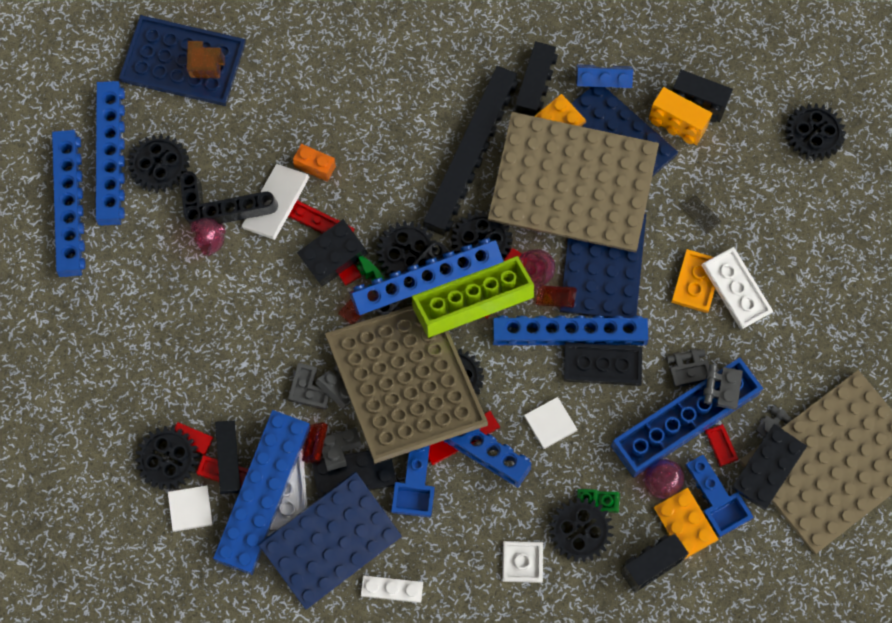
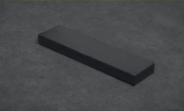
[215,420,240,494]

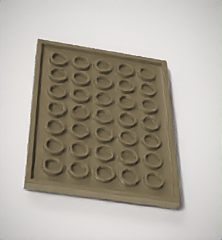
[488,112,659,252]
[325,305,488,463]
[739,370,892,555]

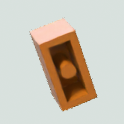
[293,144,336,182]

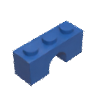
[576,64,633,88]

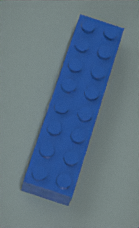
[611,357,763,478]
[213,410,310,575]

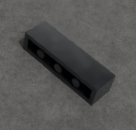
[515,41,558,116]

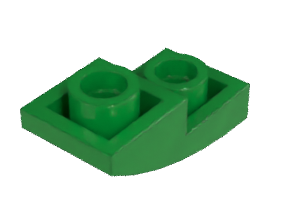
[357,256,388,287]
[577,489,620,513]

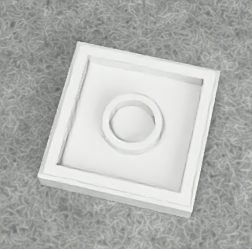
[524,397,577,450]
[168,486,213,532]
[502,541,543,583]

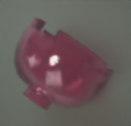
[190,218,226,257]
[519,249,556,288]
[645,459,684,499]

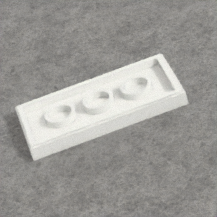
[242,164,310,240]
[701,247,773,330]
[270,449,307,530]

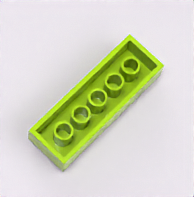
[412,256,534,338]

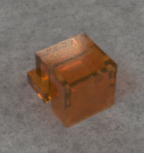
[187,41,225,78]

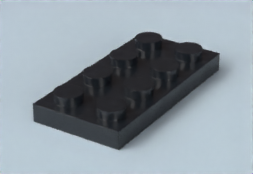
[564,342,643,386]
[731,424,807,511]
[312,450,396,498]

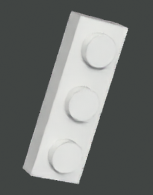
[361,576,423,603]

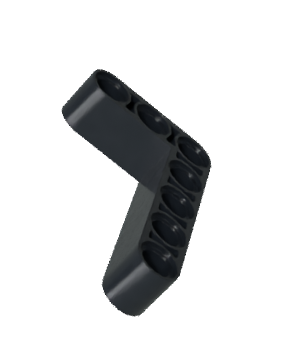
[180,171,278,228]
[375,242,464,315]

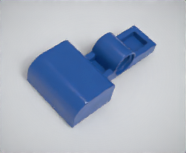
[391,445,435,518]
[685,455,754,538]

